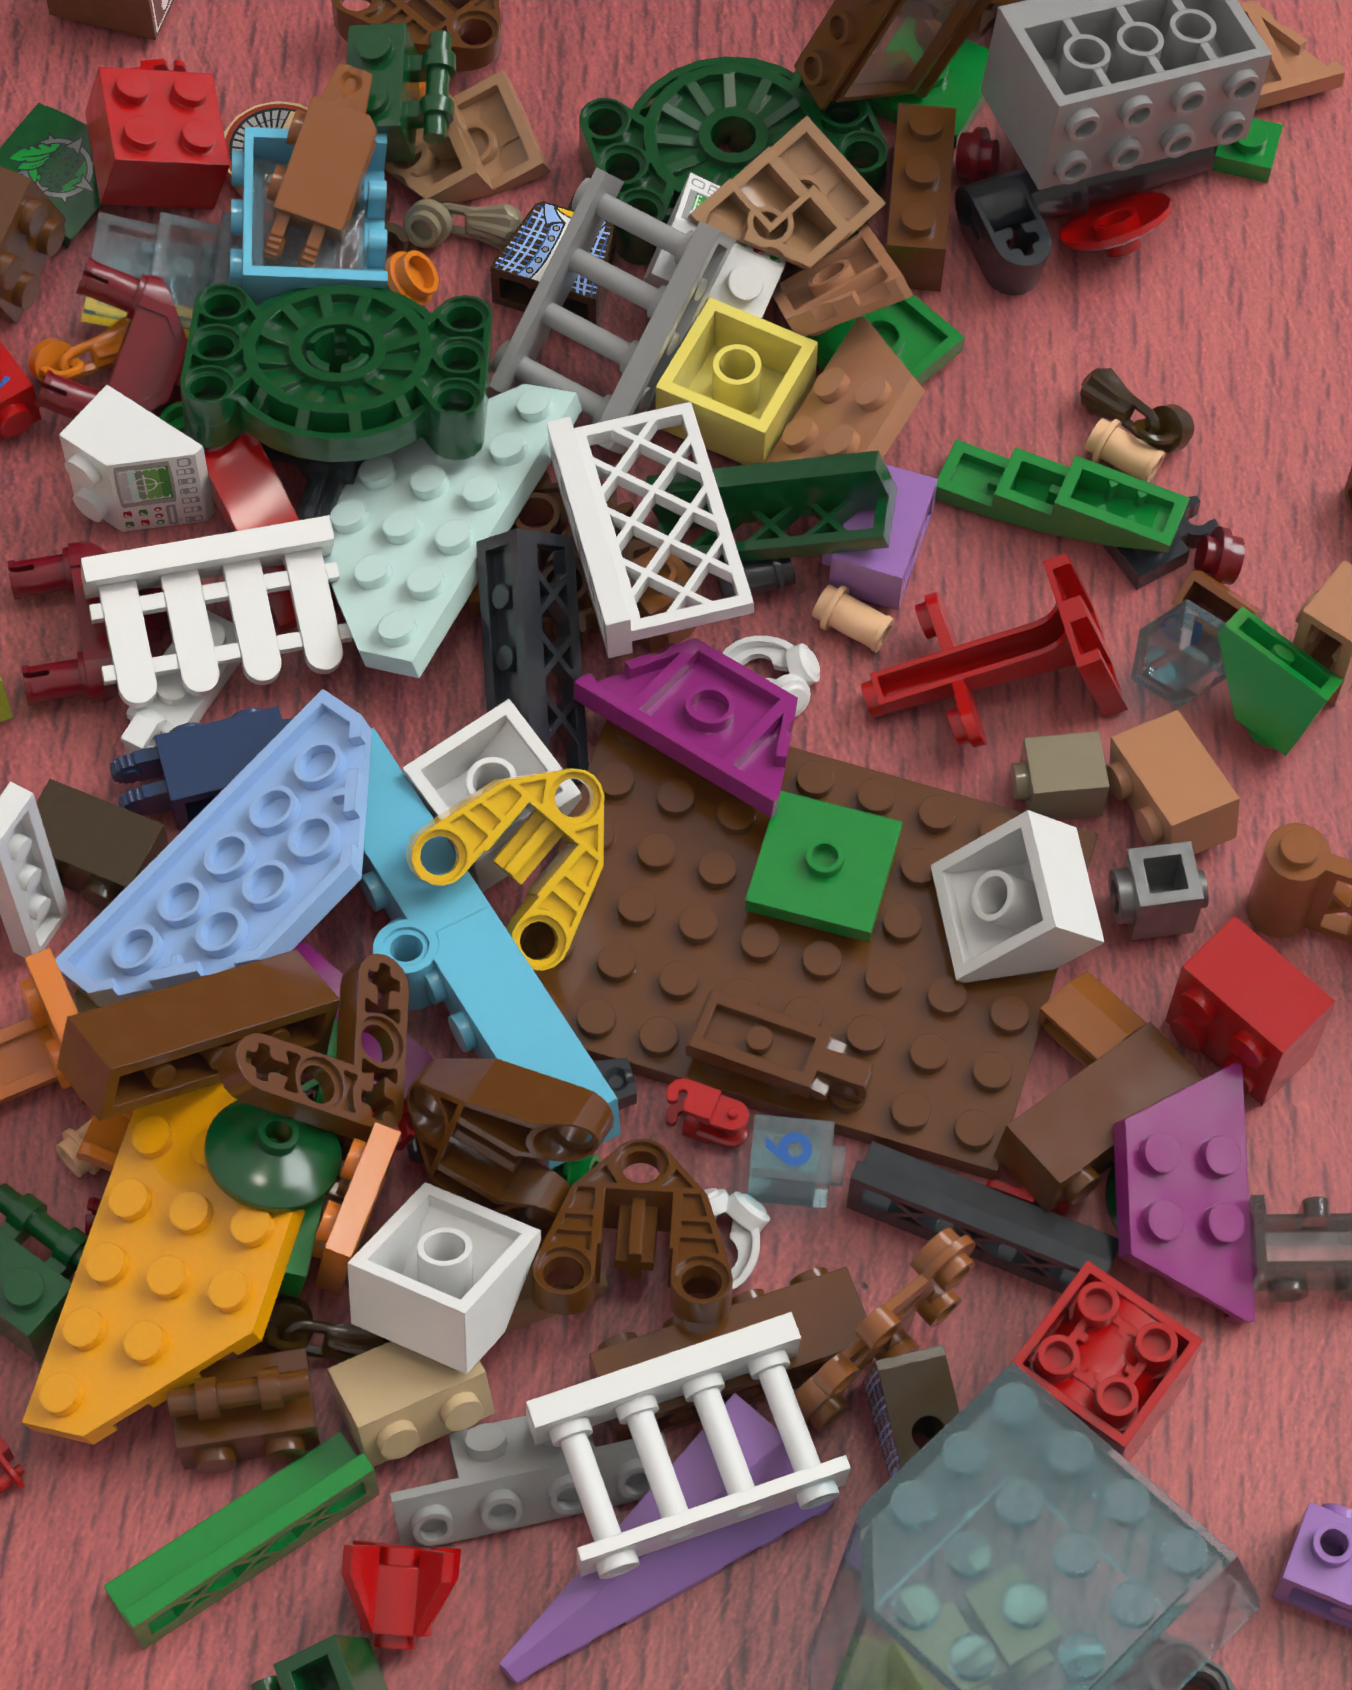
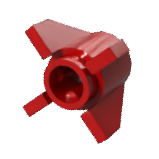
[341,1540,461,1650]

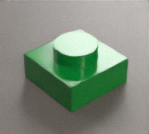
[1212,118,1283,183]

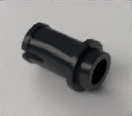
[716,558,796,599]

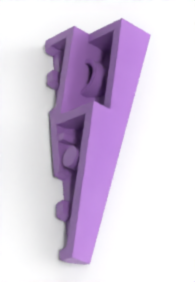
[499,1393,834,1686]

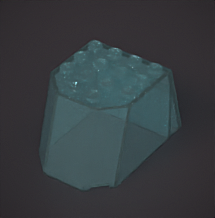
[808,1362,1261,1690]

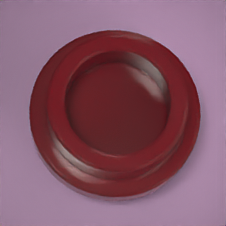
[956,127,1000,183]
[1194,526,1245,585]

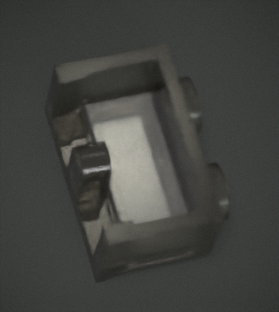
[1249,1195,1352,1302]

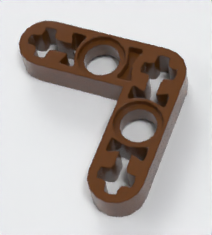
[218,953,409,1142]

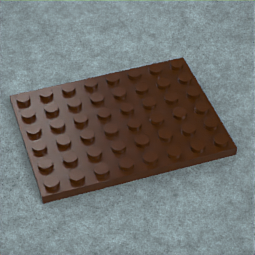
[521,719,1098,1180]

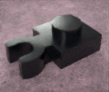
[1103,496,1219,590]

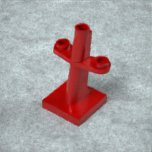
[861,552,1128,748]

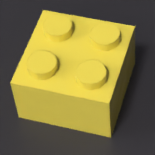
[656,297,818,465]

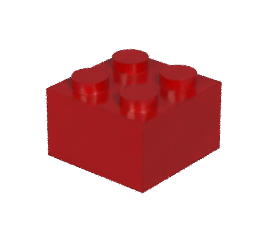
[85,67,230,209]
[1165,916,1336,1106]

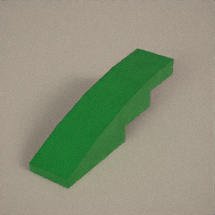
[935,439,1190,552]

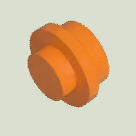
[385,250,439,306]

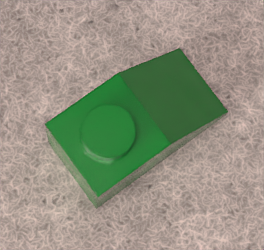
[1218,606,1344,756]

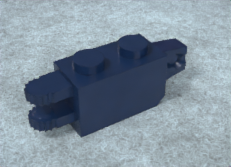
[109,706,293,830]

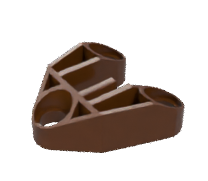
[331,0,502,73]
[406,1058,614,1240]
[532,1139,733,1324]

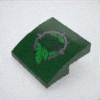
[0,103,104,249]

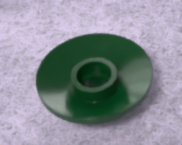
[204,1100,342,1213]

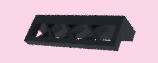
[476,528,589,785]
[846,1141,1119,1294]

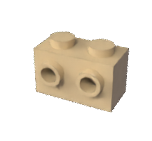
[327,1341,495,1467]

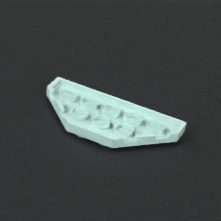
[323,384,582,678]

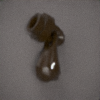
[1080,367,1194,454]
[262,1296,390,1363]

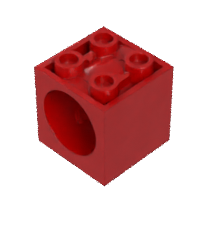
[996,1260,1204,1490]

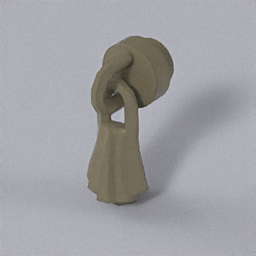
[403,199,523,250]

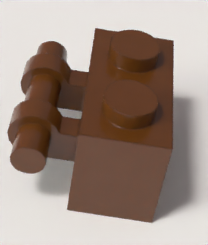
[167,1348,320,1474]

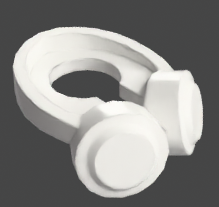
[723,636,820,717]
[704,1188,770,1292]

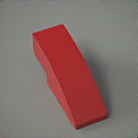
[204,433,337,633]

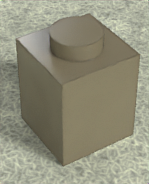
[1010,731,1109,820]

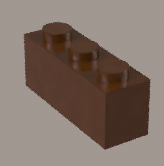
[886,103,956,292]
[994,1022,1204,1214]

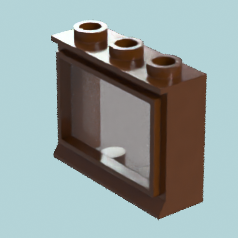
[794,0,992,110]

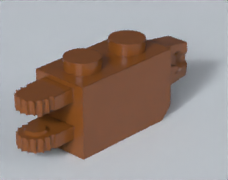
[263,63,377,268]

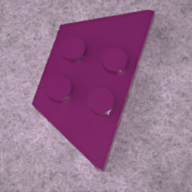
[573,638,798,818]
[1113,1064,1256,1324]

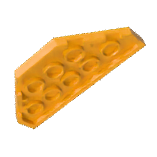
[22,1082,306,1445]

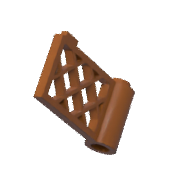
[1246,823,1352,943]

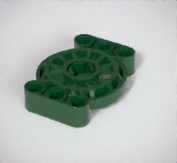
[579,51,889,265]
[180,283,492,462]

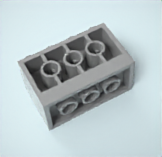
[980,0,1272,190]

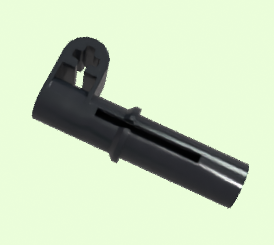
[955,146,1215,296]

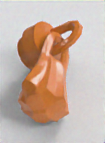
[29,316,130,383]

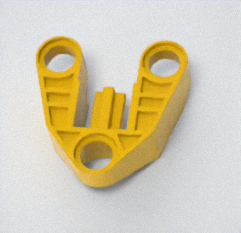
[406,768,604,971]

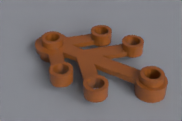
[794,1227,976,1433]

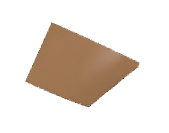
[384,70,551,204]
[688,116,886,270]

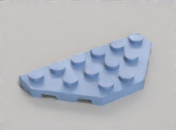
[55,689,372,1007]

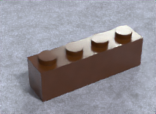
[57,949,340,1121]
[589,1266,873,1443]

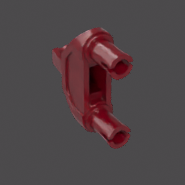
[34,257,188,419]
[7,541,170,705]

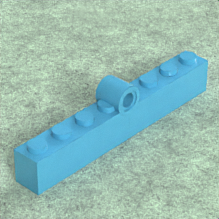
[360,727,621,1169]

